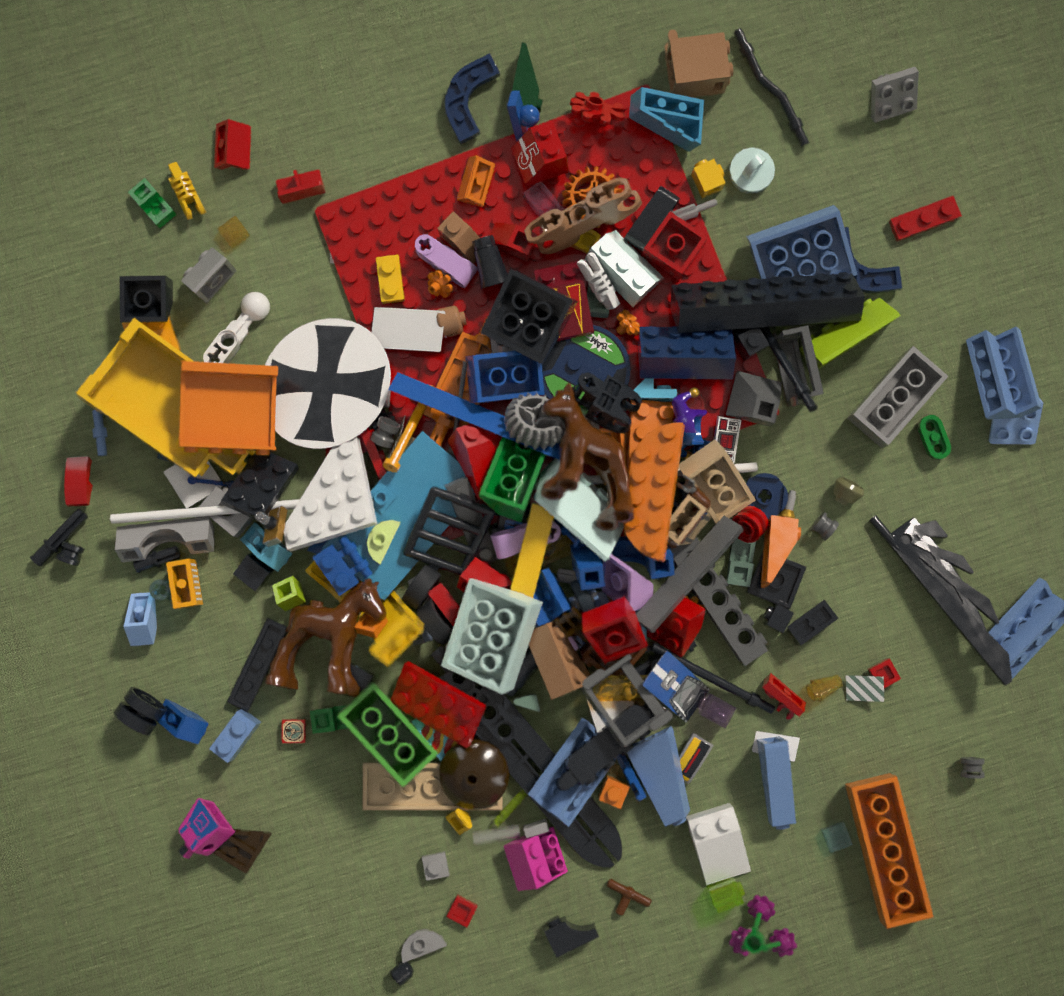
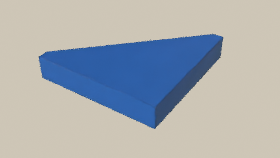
[617,754,646,801]

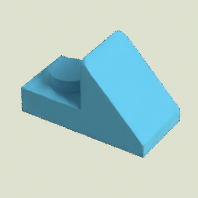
[629,378,677,402]

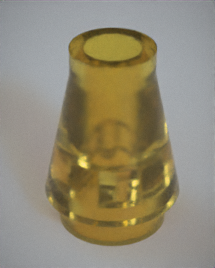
[806,674,843,702]

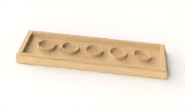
[363,762,503,810]

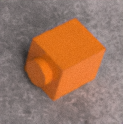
[598,775,630,809]

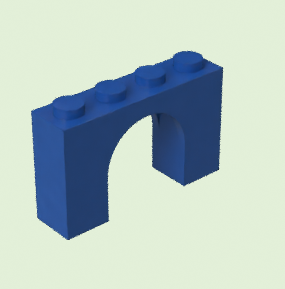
[570,536,674,590]

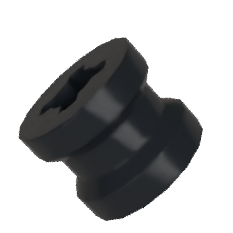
[56,541,85,566]

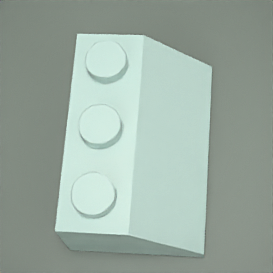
[585,231,664,307]

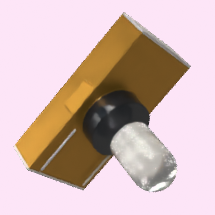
[255,506,288,547]

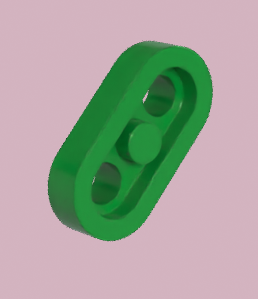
[918,415,951,460]

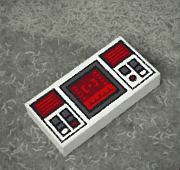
[713,416,741,463]

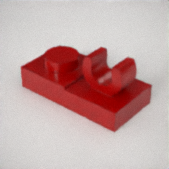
[762,673,806,720]

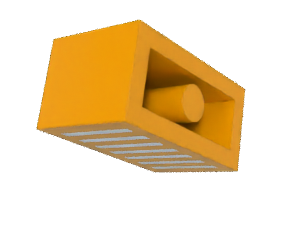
[166,559,203,609]

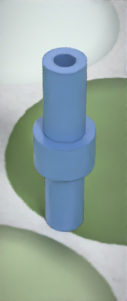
[92,410,107,456]

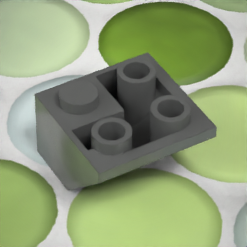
[726,371,782,427]

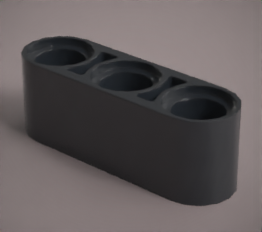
[624,185,680,252]

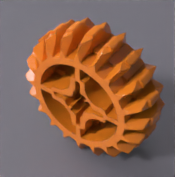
[562,166,623,228]

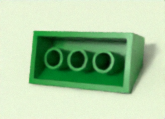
[479,437,547,523]

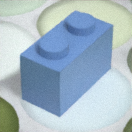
[209,709,261,763]

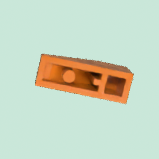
[761,515,801,588]

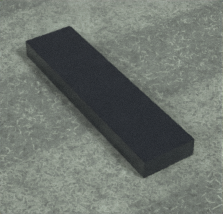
[227,618,287,712]

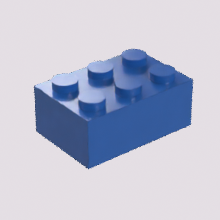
[465,351,545,403]

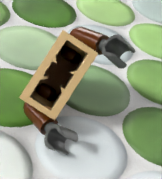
[667,475,711,548]

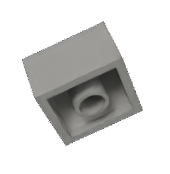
[181,247,237,304]

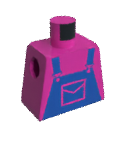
[178,798,235,859]

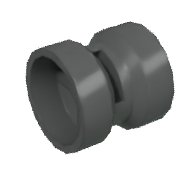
[370,417,401,448]

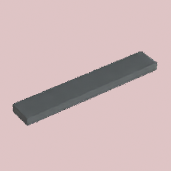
[636,515,743,633]

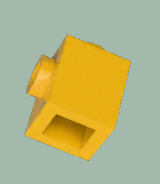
[691,159,725,198]

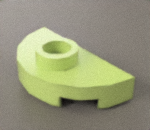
[367,520,401,565]

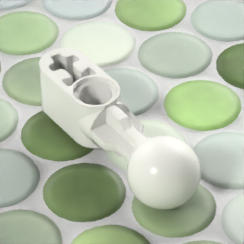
[203,292,270,363]

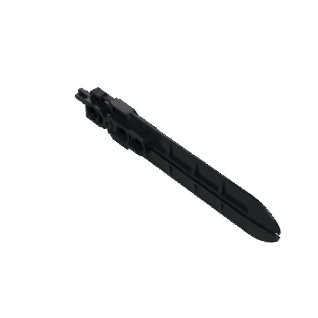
[431,646,622,868]

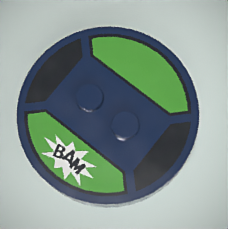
[542,325,631,416]

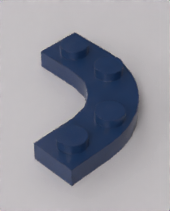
[445,53,500,144]
[844,227,902,293]

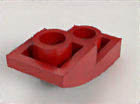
[64,456,93,507]

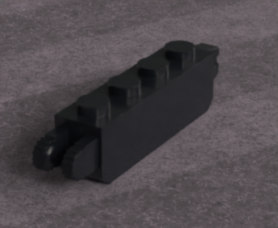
[556,704,654,791]

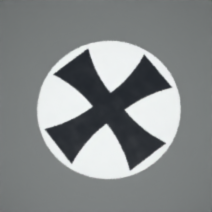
[265,319,391,449]

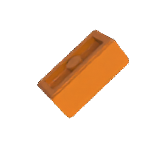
[457,155,495,207]

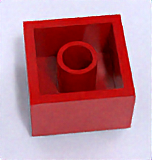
[642,211,708,280]

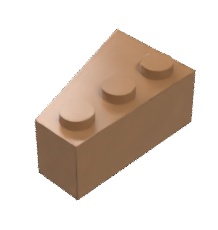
[529,621,591,700]

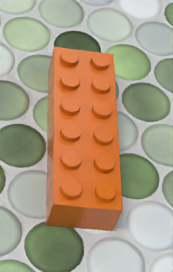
[845,773,933,929]

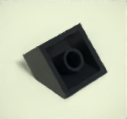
[119,275,173,323]

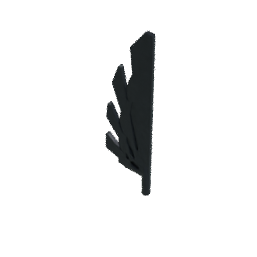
[869,515,1012,686]

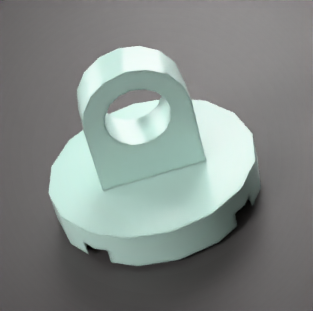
[729,148,775,193]

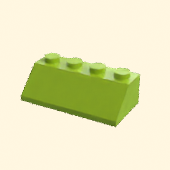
[799,297,901,369]

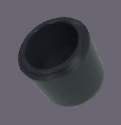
[390,961,414,986]

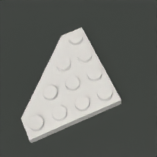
[284,437,377,552]

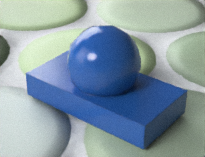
[507,91,540,141]

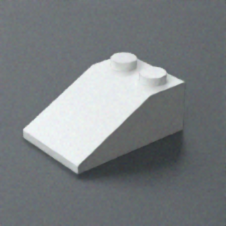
[686,803,751,885]

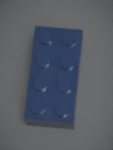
[638,326,736,379]

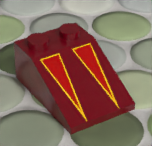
[534,261,594,341]

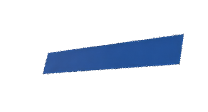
[388,372,562,460]

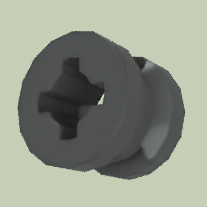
[810,512,839,541]
[960,757,985,779]

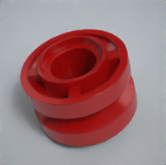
[732,506,769,543]

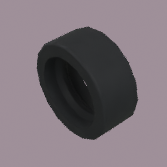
[402,564,442,610]
[417,599,454,645]

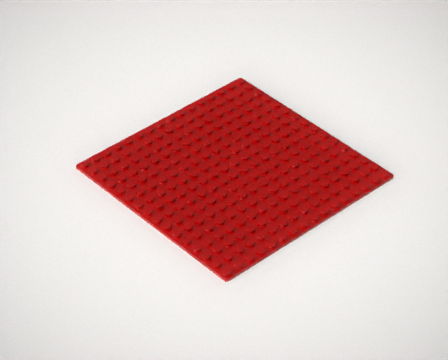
[315,85,779,540]

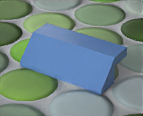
[966,327,1042,420]
[988,577,1064,679]
[528,718,620,827]

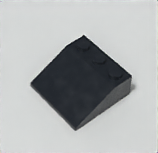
[480,269,578,364]

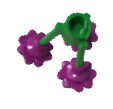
[729,895,797,957]

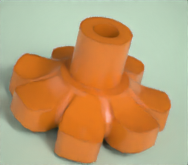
[427,269,453,298]
[616,310,640,336]

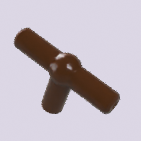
[606,879,652,916]

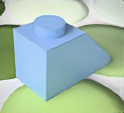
[124,592,157,646]

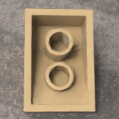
[678,440,756,524]

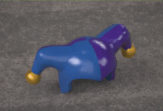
[672,388,707,460]

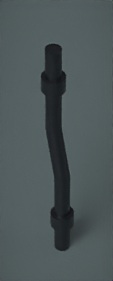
[733,28,810,147]

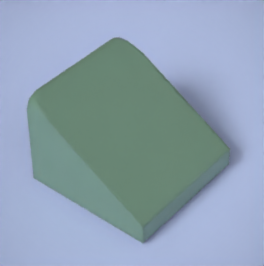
[514,693,541,712]

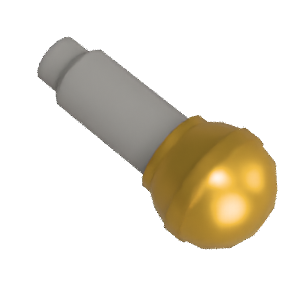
[779,490,796,519]

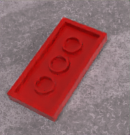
[390,661,487,748]

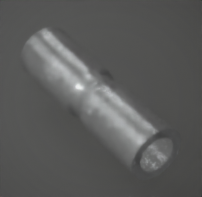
[472,824,521,846]

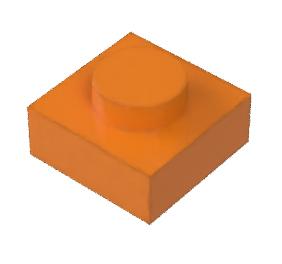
[354,613,388,638]

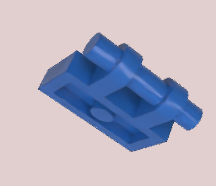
[313,535,372,596]

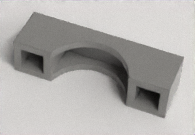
[115,516,215,562]

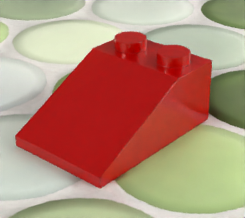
[448,424,502,501]

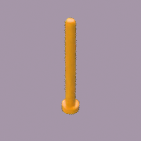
[383,385,432,473]

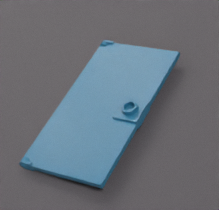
[322,431,475,601]

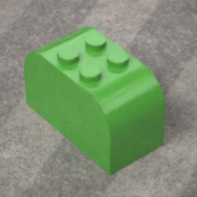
[336,682,439,787]

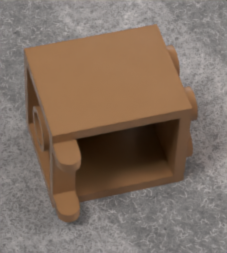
[665,29,733,98]

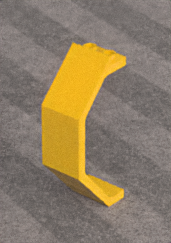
[305,561,424,666]

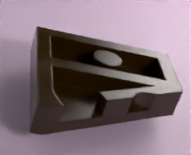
[213,829,272,874]

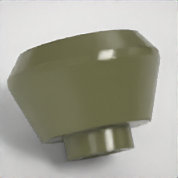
[833,477,864,506]

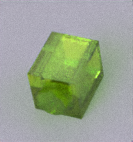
[706,877,745,913]

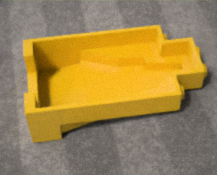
[76,318,256,478]

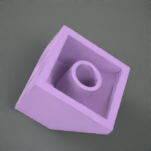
[602,554,654,611]

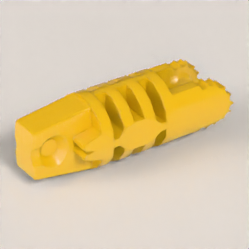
[168,162,206,220]

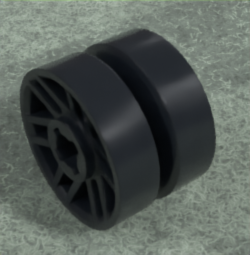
[113,687,167,735]

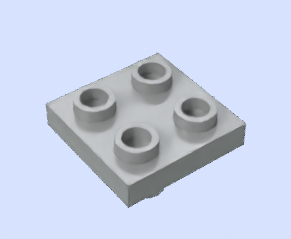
[871,67,919,123]

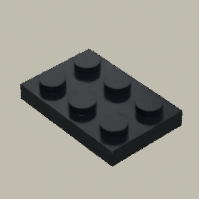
[221,452,299,522]

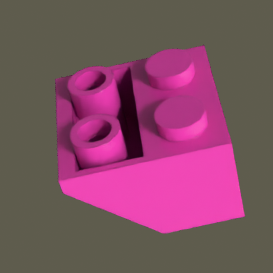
[503,827,568,891]

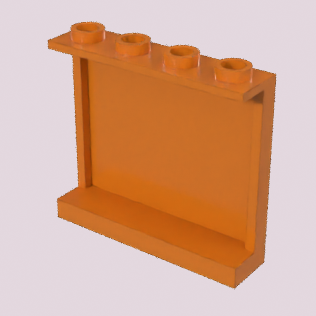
[179,361,278,455]

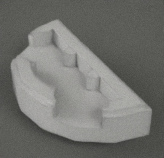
[401,929,447,963]

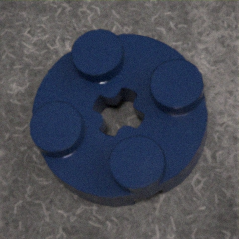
[746,473,788,519]

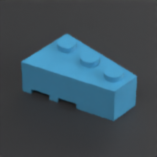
[629,87,704,152]

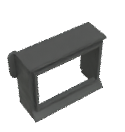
[773,326,824,407]
[580,654,673,748]

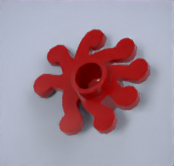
[570,92,625,125]

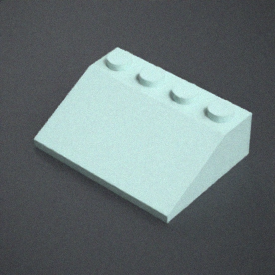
[535,458,624,561]
[441,578,543,694]

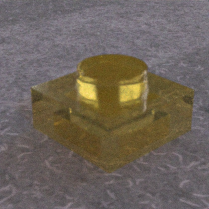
[217,215,250,248]

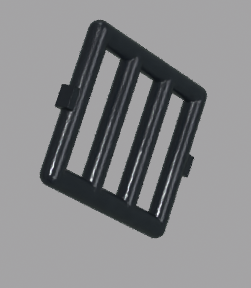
[403,486,495,575]

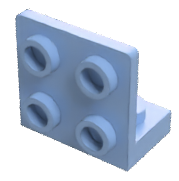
[989,398,1043,445]

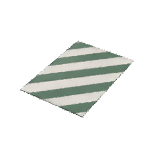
[846,675,884,702]

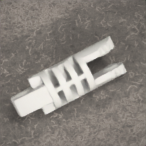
[577,251,620,310]

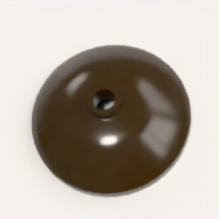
[439,739,509,810]

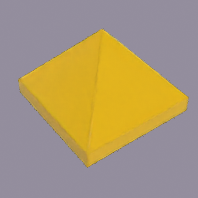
[445,808,473,835]

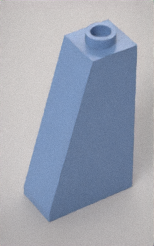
[627,726,690,826]
[757,736,796,829]

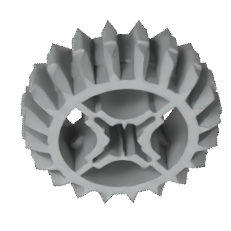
[504,392,565,450]

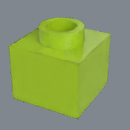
[272,576,305,611]

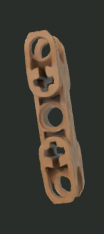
[524,178,642,254]

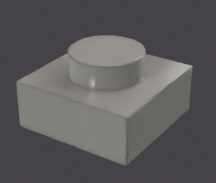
[422,851,450,881]

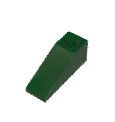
[512,42,543,113]

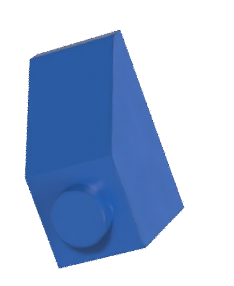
[156,699,209,744]

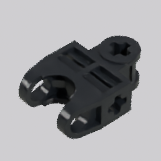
[572,373,642,434]

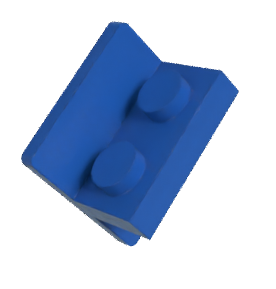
[533,568,572,628]

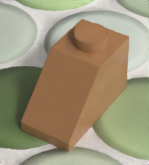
[438,212,480,264]

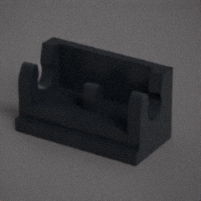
[786,599,839,646]

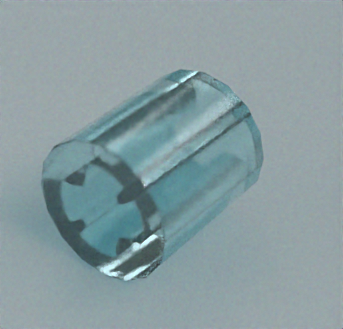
[149,579,172,600]

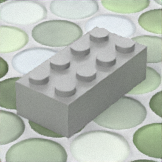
[847,346,948,448]

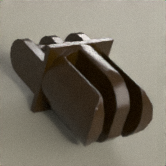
[554,606,589,646]

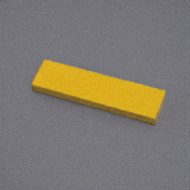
[510,503,554,598]

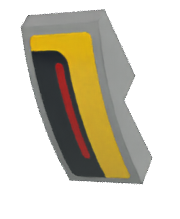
[679,733,714,784]

